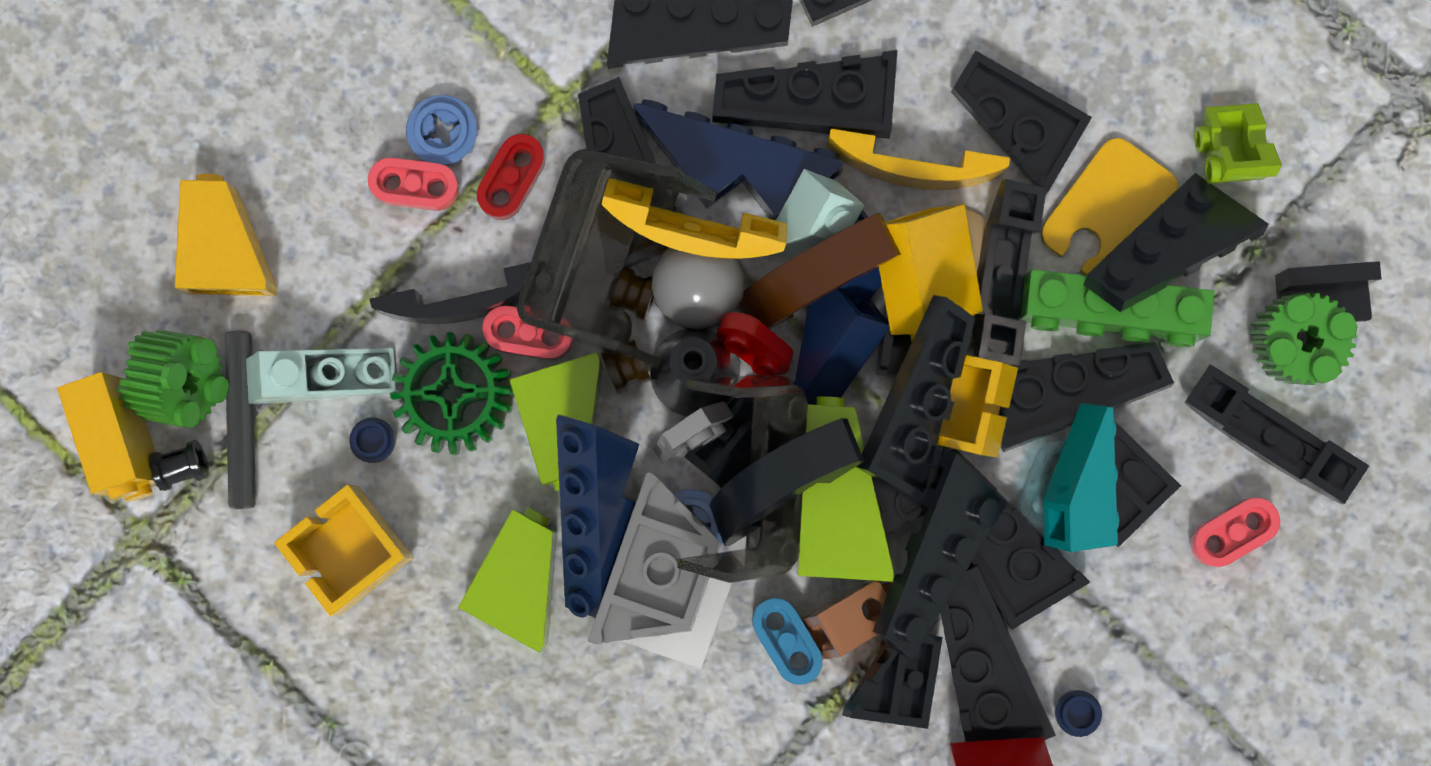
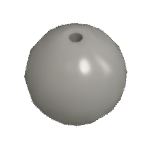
[652,247,745,330]

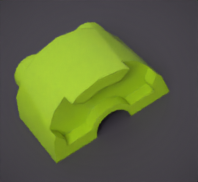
[1194,103,1282,184]

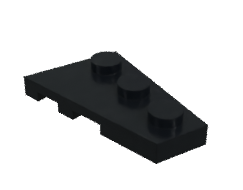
[951,50,1092,195]

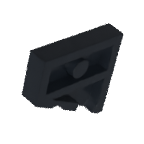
[1114,422,1181,547]
[842,634,943,729]

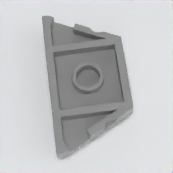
[588,472,721,644]

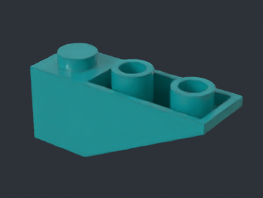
[1043,403,1119,552]

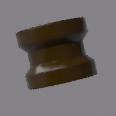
[610,267,654,321]
[601,339,651,394]

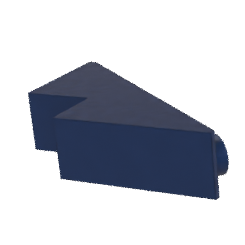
[634,99,844,220]
[790,210,890,414]
[556,414,640,618]

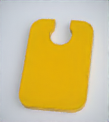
[1041,138,1179,276]

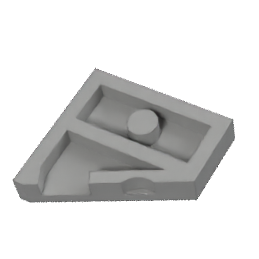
[653,401,734,463]

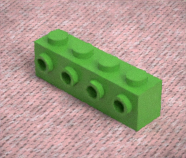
[1019,269,1215,347]

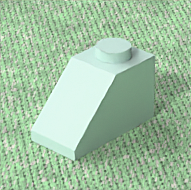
[774,169,865,260]

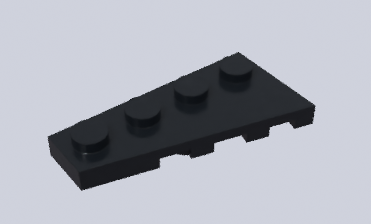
[712,50,898,139]
[1083,173,1269,312]
[856,295,975,504]
[951,449,1090,630]

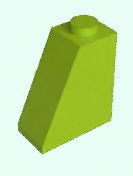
[509,352,603,492]
[458,506,557,652]

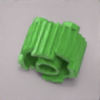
[1248,293,1358,385]
[116,330,229,428]

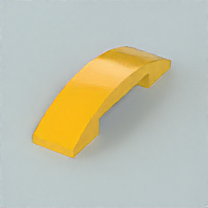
[827,129,1010,190]
[601,178,788,259]

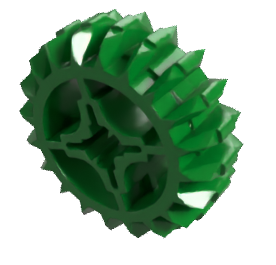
[390,332,514,455]

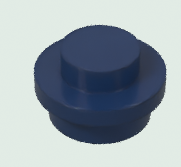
[349,418,396,463]
[1055,690,1102,737]

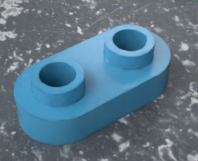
[752,598,823,685]

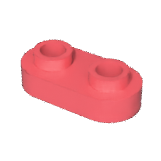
[368,158,460,211]
[482,306,574,360]
[1190,498,1280,567]

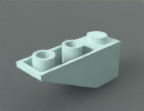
[246,348,397,404]

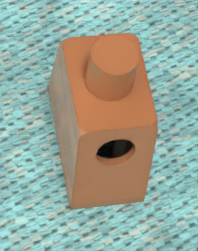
[801,578,894,660]

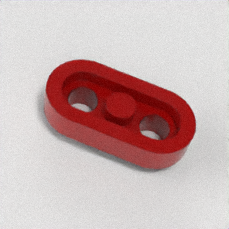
[477,134,546,220]
[717,312,794,378]

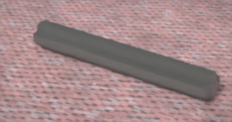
[225,330,256,509]

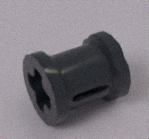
[149,439,209,491]

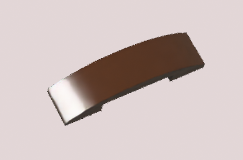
[739,213,901,330]

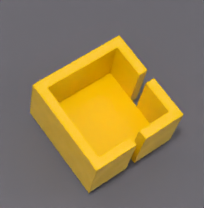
[937,355,1018,458]
[274,484,414,617]

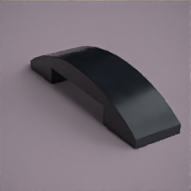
[972,179,1047,367]
[370,258,554,324]
[1184,364,1369,505]
[709,418,864,546]

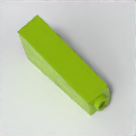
[797,396,894,582]

